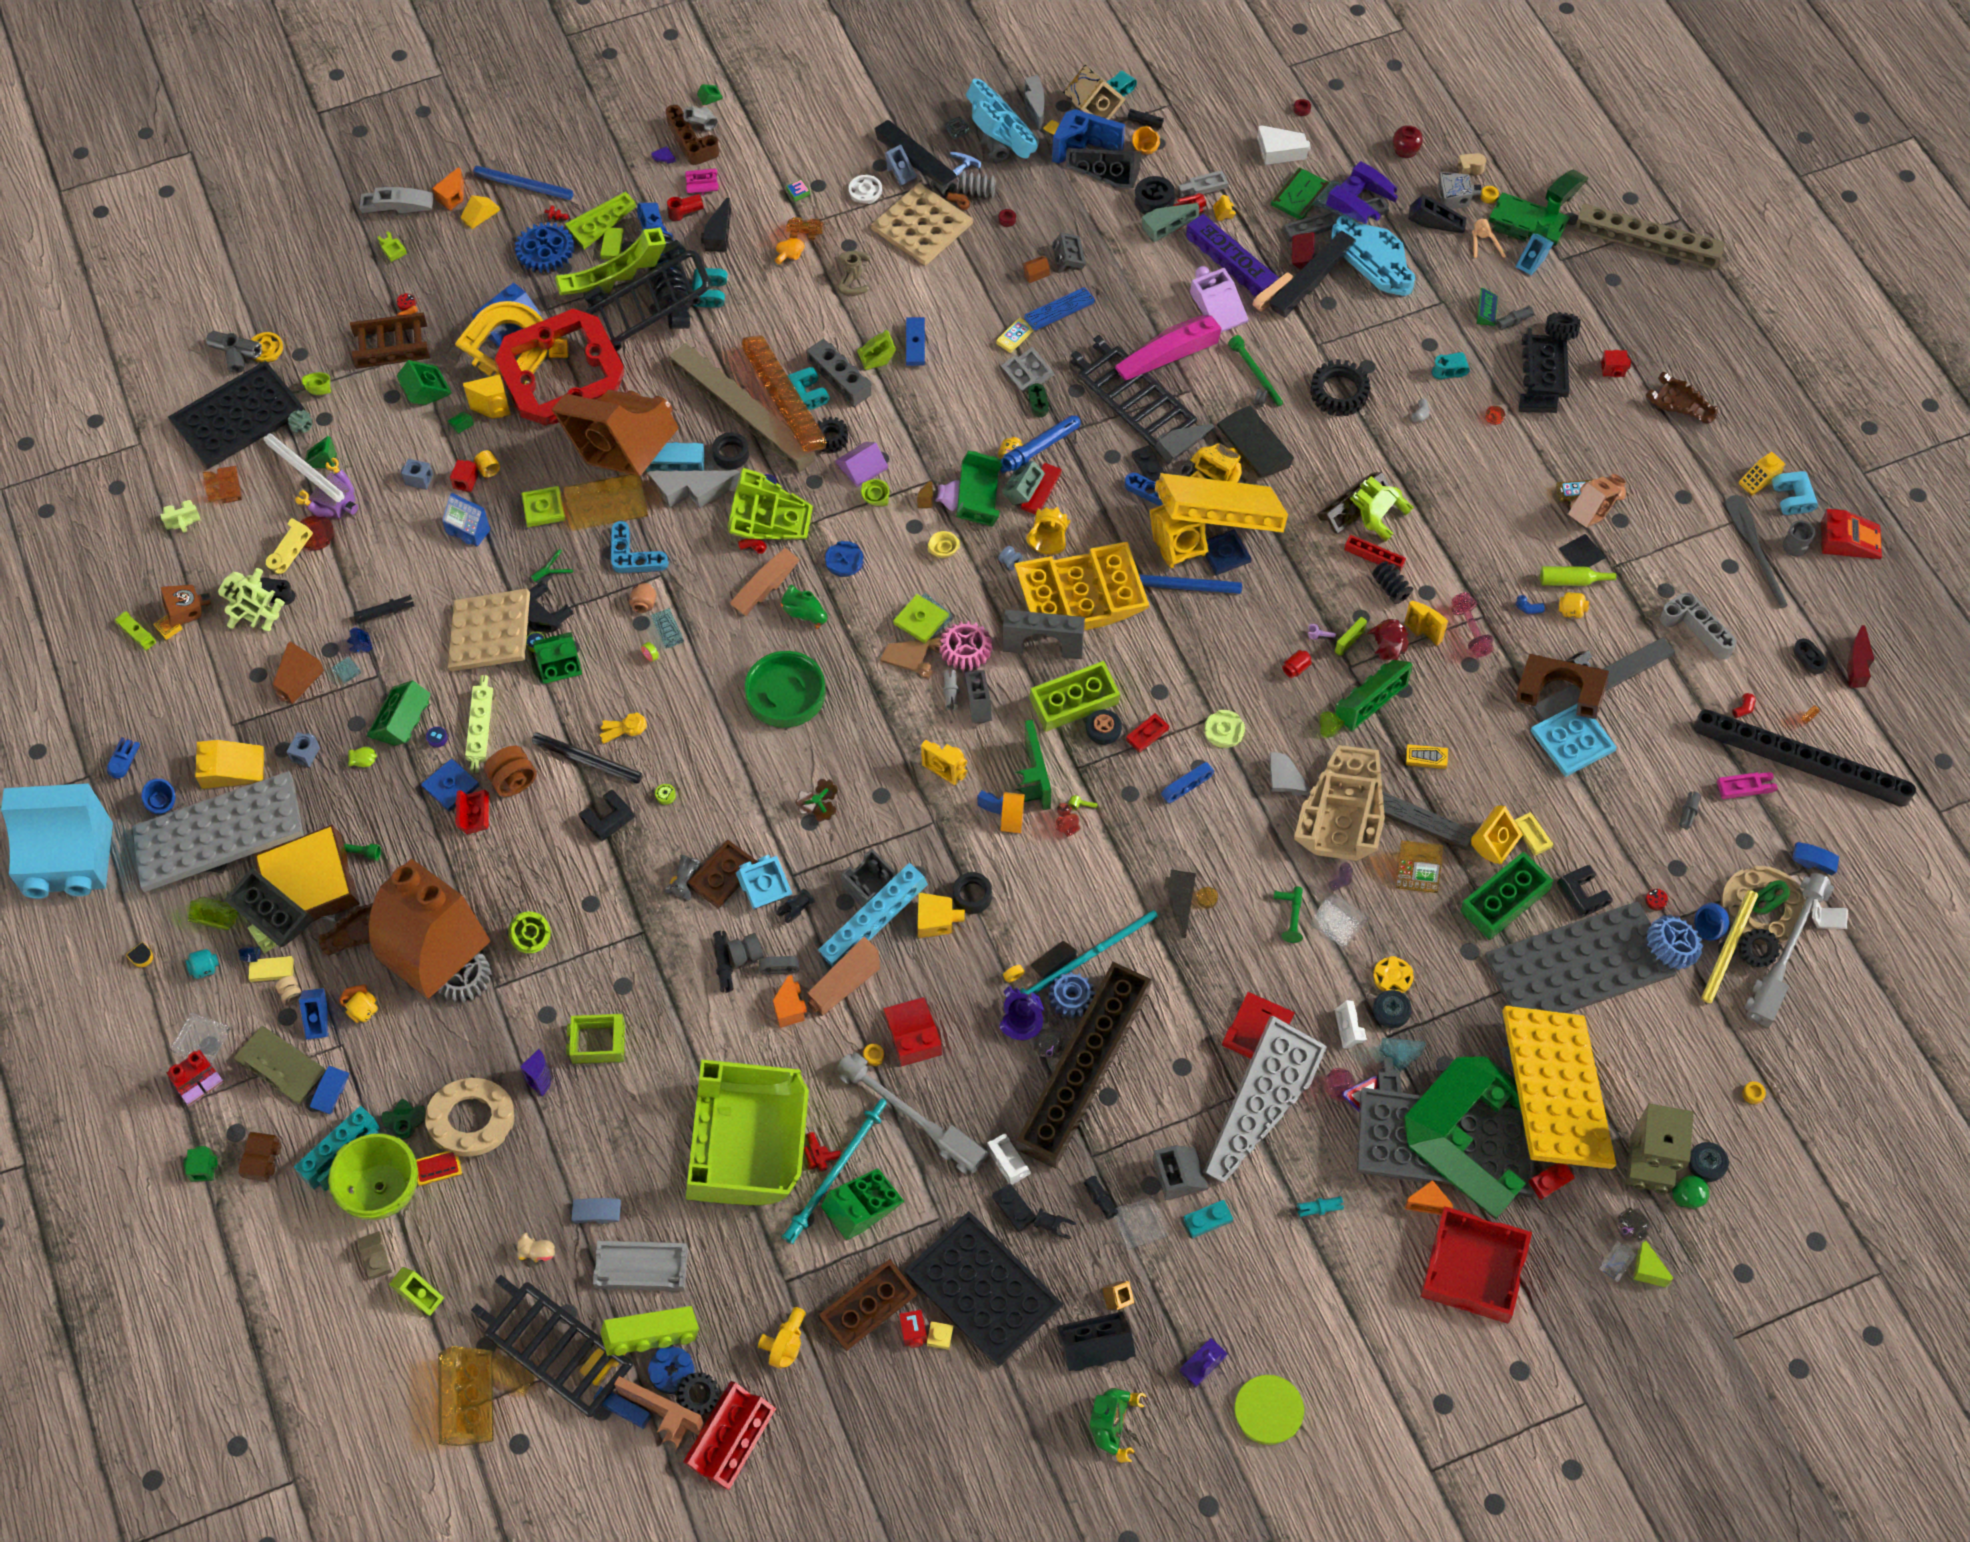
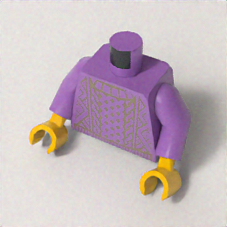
[295,458,358,519]

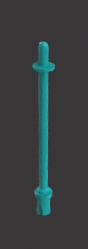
[781,1098,887,1245]

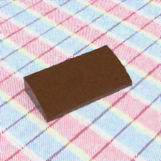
[818,1259,918,1351]

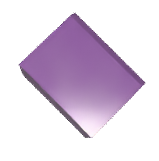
[835,442,888,487]

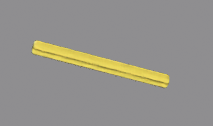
[1701,890,1758,1003]

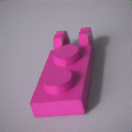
[1716,772,1778,799]

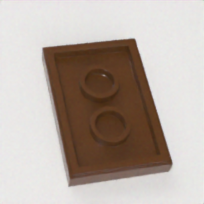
[687,839,758,909]

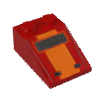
[1821,509,1882,559]

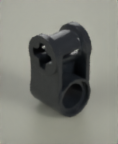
[260,577,296,605]

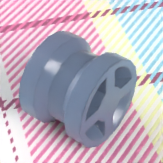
[998,546,1023,570]

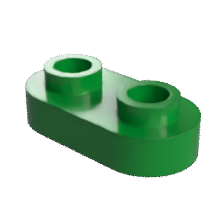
[1752,880,1790,915]

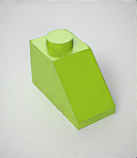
[388,1267,444,1316]

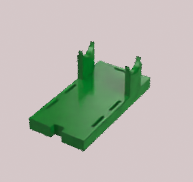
[1488,192,1570,246]
[1015,719,1052,810]

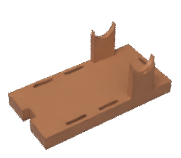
[614,1376,704,1452]

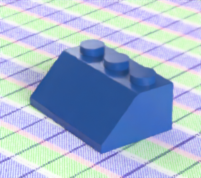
[472,282,541,347]

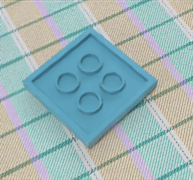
[1530,704,1617,777]

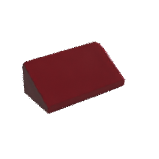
[1292,232,1315,270]

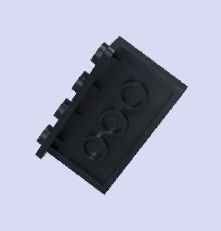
[1522,328,1569,398]

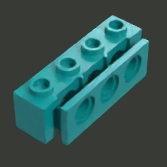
[294,1105,380,1192]

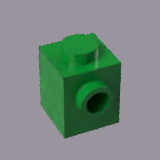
[183,1146,218,1182]

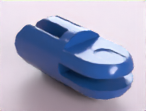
[107,737,140,779]

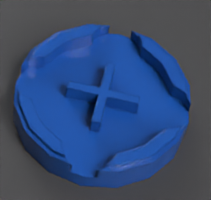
[825,541,864,577]

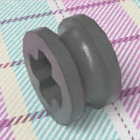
[1254,388,1268,407]

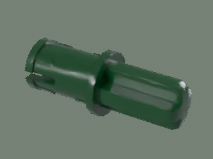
[1492,220,1529,242]

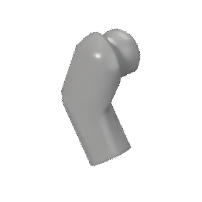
[1411,399,1430,423]

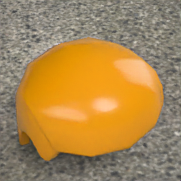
[1132,126,1160,155]

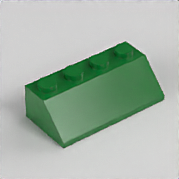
[1335,660,1413,731]

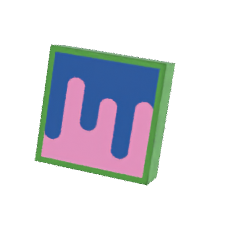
[786,179,810,202]

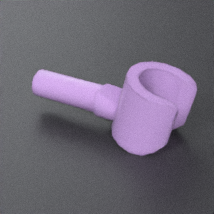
[1308,624,1336,640]

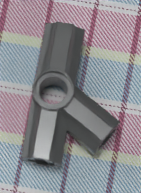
[206,331,262,373]

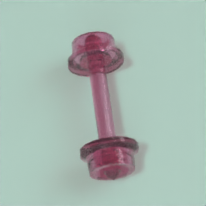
[1451,592,1494,657]

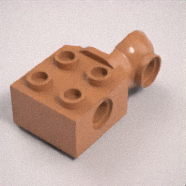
[1568,474,1626,527]

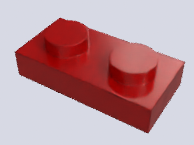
[1126,713,1169,753]
[1528,1163,1575,1200]

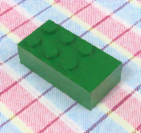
[1460,851,1553,940]

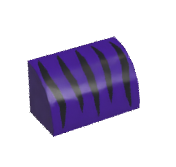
[520,1049,551,1096]

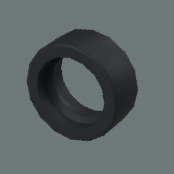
[712,432,749,470]
[953,872,992,914]

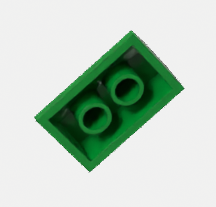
[366,680,431,746]

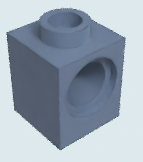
[401,459,433,490]
[287,732,320,767]

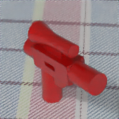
[804,1132,841,1172]

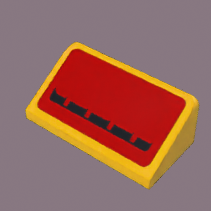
[416,1151,462,1186]

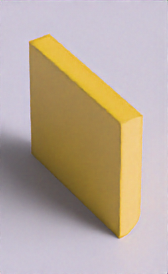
[1043,120,1059,135]

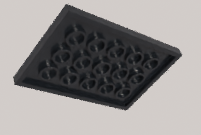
[168,360,305,469]
[904,1211,1063,1368]

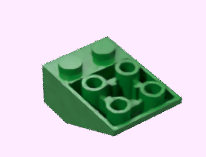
[821,1168,904,1240]

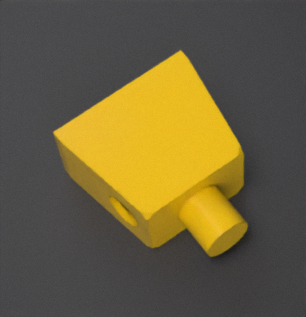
[918,893,965,938]

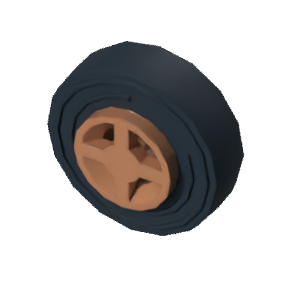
[1085,709,1122,745]

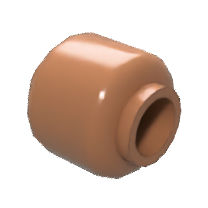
[629,583,657,613]

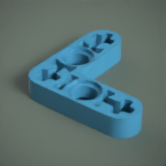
[611,521,669,573]

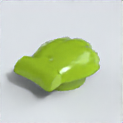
[348,747,377,767]

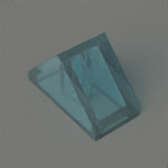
[1379,1038,1425,1072]

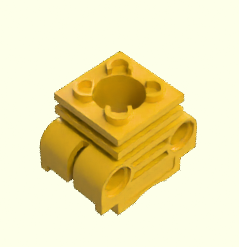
[1149,505,1208,568]

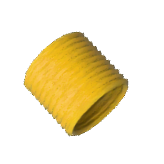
[474,450,500,478]

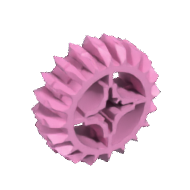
[939,620,993,672]

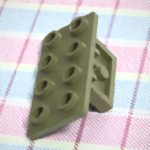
[234,1026,326,1104]

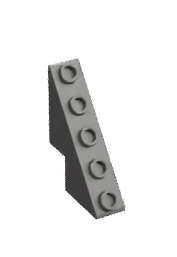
[647,470,740,509]

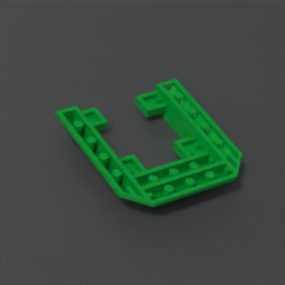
[1404,1056,1526,1220]

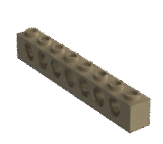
[1574,203,1726,270]

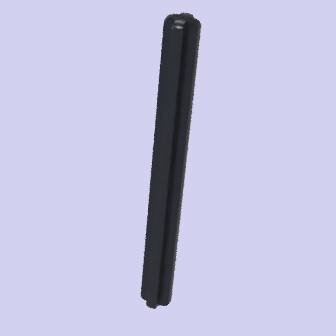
[532,732,642,784]

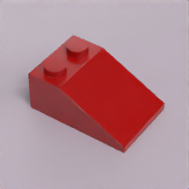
[883,997,942,1067]

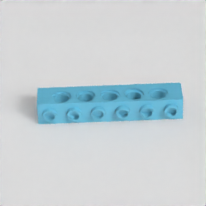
[818,863,928,967]

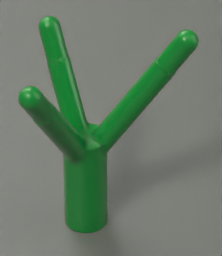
[531,549,573,582]

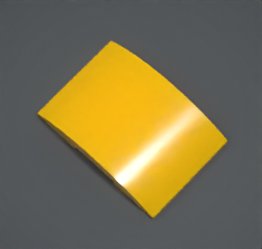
[1014,542,1149,630]

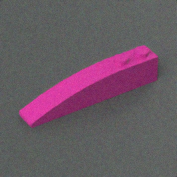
[1115,315,1222,381]

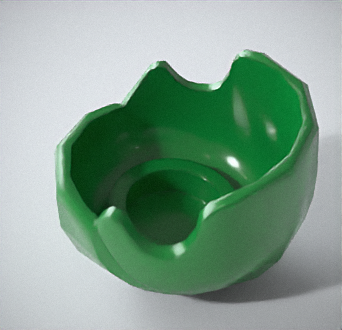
[1672,1175,1710,1210]

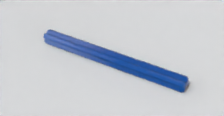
[473,166,574,200]
[1139,574,1242,594]

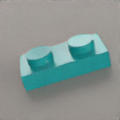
[1183,1200,1233,1238]

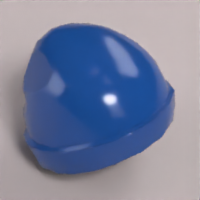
[141,779,176,815]
[1694,902,1730,941]

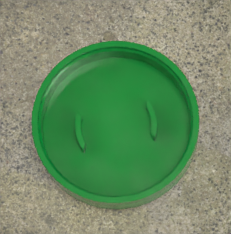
[745,651,826,728]

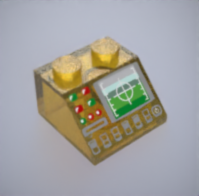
[1396,840,1443,893]

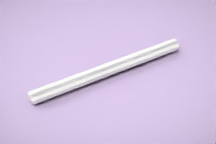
[264,434,345,502]

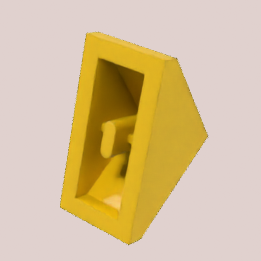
[461,195,500,229]

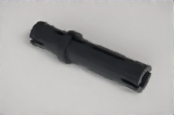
[353,594,415,624]
[713,930,734,993]

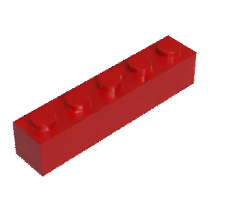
[1344,535,1406,572]

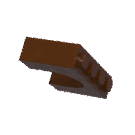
[1516,654,1609,719]

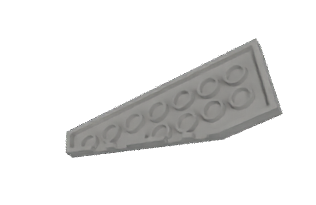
[1202,1016,1327,1183]

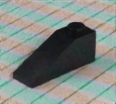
[1408,194,1467,233]
[701,198,731,252]

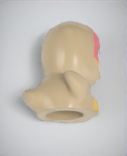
[517,1232,555,1263]

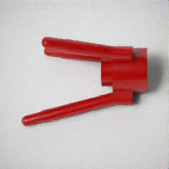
[1174,193,1206,231]

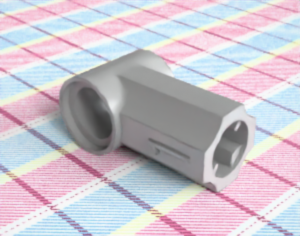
[683,106,718,131]

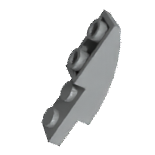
[359,187,434,214]

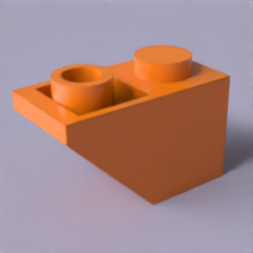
[432,167,464,211]
[773,975,807,1028]

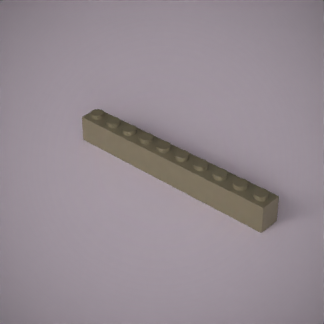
[669,343,816,473]

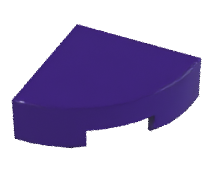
[651,146,676,164]

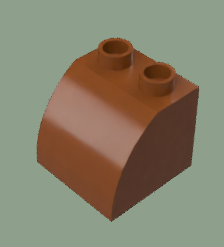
[369,858,491,999]

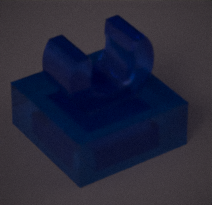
[347,627,373,653]

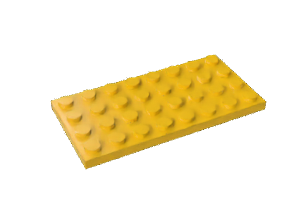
[1502,1006,1616,1169]

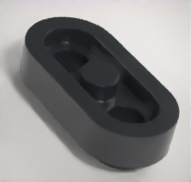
[1793,638,1828,674]

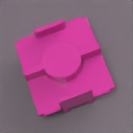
[685,168,719,195]

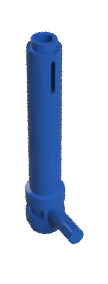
[1000,415,1081,473]

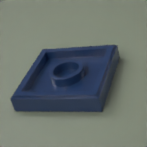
[1205,529,1252,575]

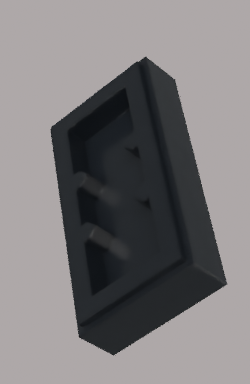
[1519,394,1559,413]

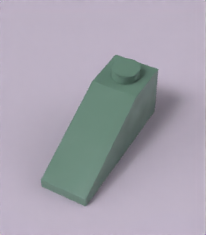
[1142,203,1199,243]

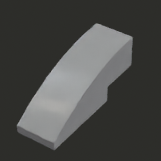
[1025,75,1045,130]

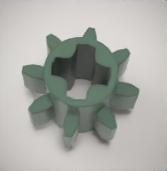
[288,410,312,434]

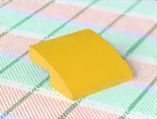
[1404,601,1448,646]

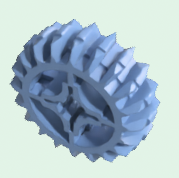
[1646,914,1703,970]

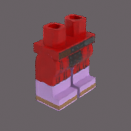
[166,1050,224,1107]

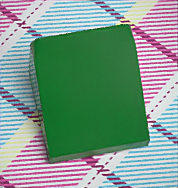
[697,84,723,105]
[448,411,474,434]

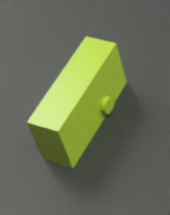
[1029,661,1120,732]

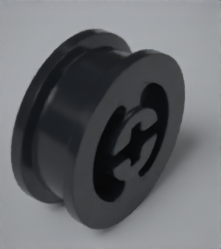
[1135,176,1175,215]

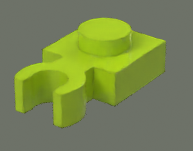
[378,231,407,262]

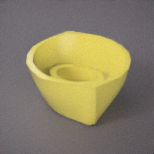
[928,531,960,558]

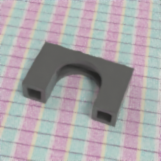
[1003,610,1085,659]

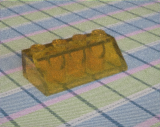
[563,474,648,531]
[438,1346,494,1446]

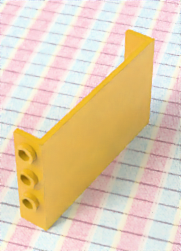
[1155,473,1288,533]

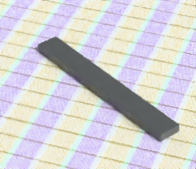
[1532,637,1675,721]

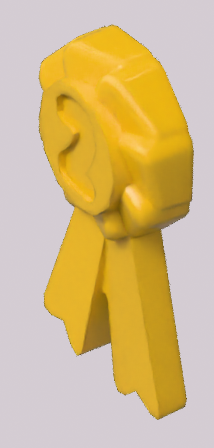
[600,712,647,744]

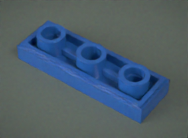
[906,317,925,366]

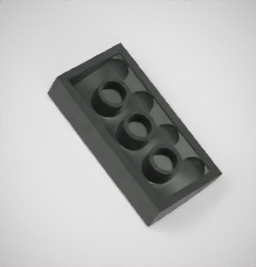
[1217,406,1294,478]
[224,868,314,947]

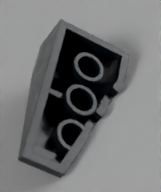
[1066,148,1141,188]

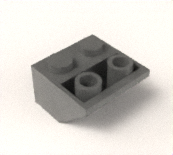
[1153,1145,1208,1201]

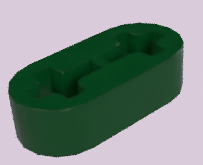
[1028,383,1049,417]

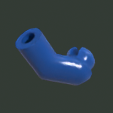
[1516,595,1545,614]

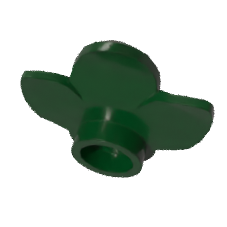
[382,1098,426,1140]

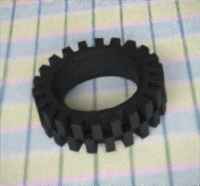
[1310,359,1370,416]

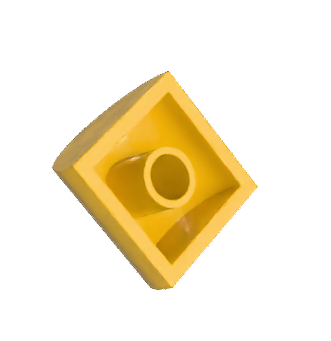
[1471,805,1523,864]

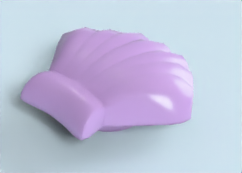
[935,480,960,511]

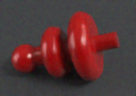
[544,205,569,220]

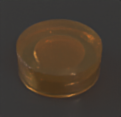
[1801,705,1820,724]

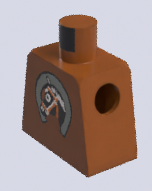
[160,585,211,628]

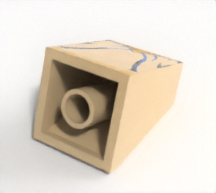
[1063,65,1125,119]

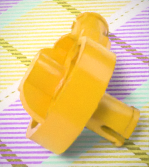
[758,1307,806,1369]

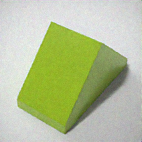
[1633,1241,1673,1287]

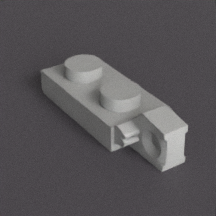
[1178,170,1229,198]

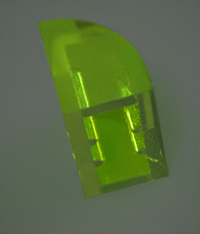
[188,897,239,931]

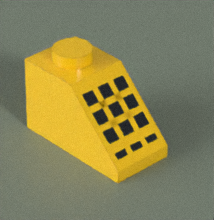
[1739,452,1785,496]

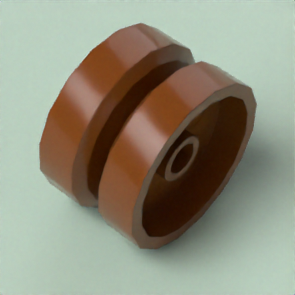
[483,745,537,797]

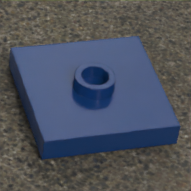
[421,758,480,812]

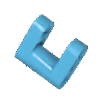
[1771,471,1818,515]

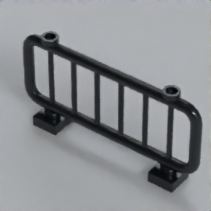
[584,240,710,351]

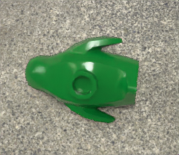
[781,584,828,629]

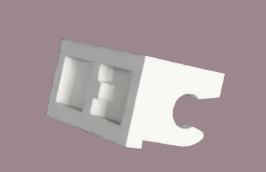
[987,1134,1031,1185]

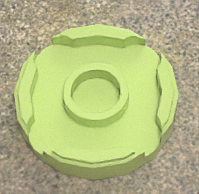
[1204,710,1245,748]

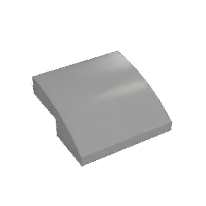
[1001,347,1055,392]

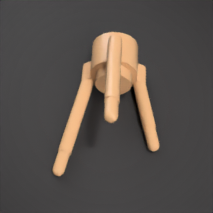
[1472,219,1506,258]

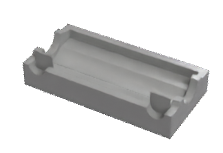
[593,1241,688,1291]

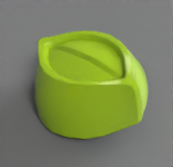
[302,372,331,395]
[861,479,889,506]

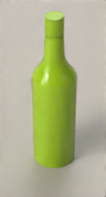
[1540,566,1616,586]

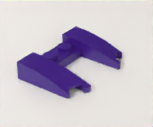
[1326,161,1398,224]

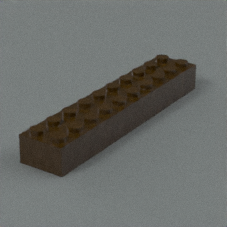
[1016,962,1151,1169]

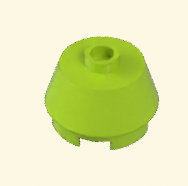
[508,911,551,953]

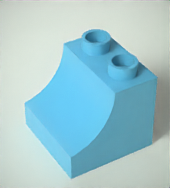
[1,783,113,899]

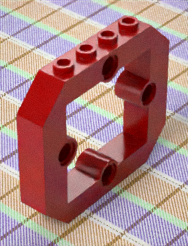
[495,308,624,426]

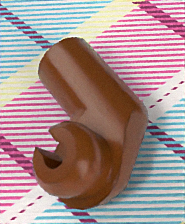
[947,192,970,210]

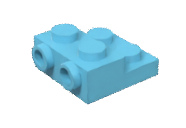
[736,855,792,910]

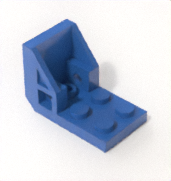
[1052,109,1125,164]

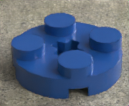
[648,1347,695,1394]

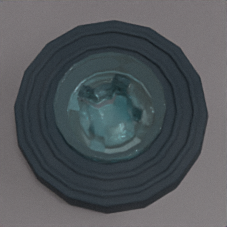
[1373,990,1412,1028]
[1688,1142,1729,1182]

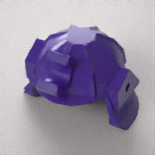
[999,986,1044,1040]

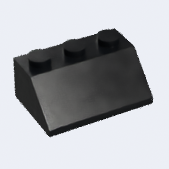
[1057,1311,1136,1371]

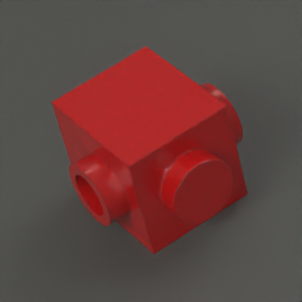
[1601,350,1631,377]

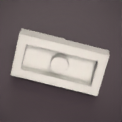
[1334,1000,1367,1049]

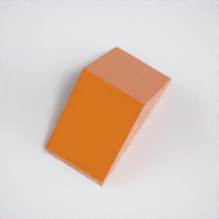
[1405,1180,1453,1215]

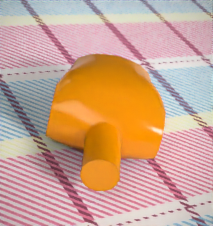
[775,237,805,264]

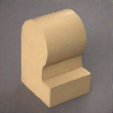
[1457,153,1486,175]

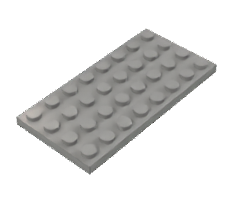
[132,771,304,892]

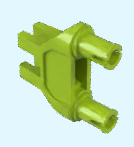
[1350,476,1414,542]

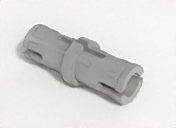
[943,670,959,710]

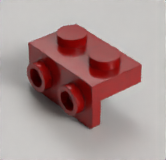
[455,789,489,835]

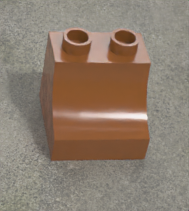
[552,390,679,476]

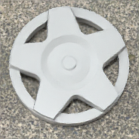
[849,175,882,204]

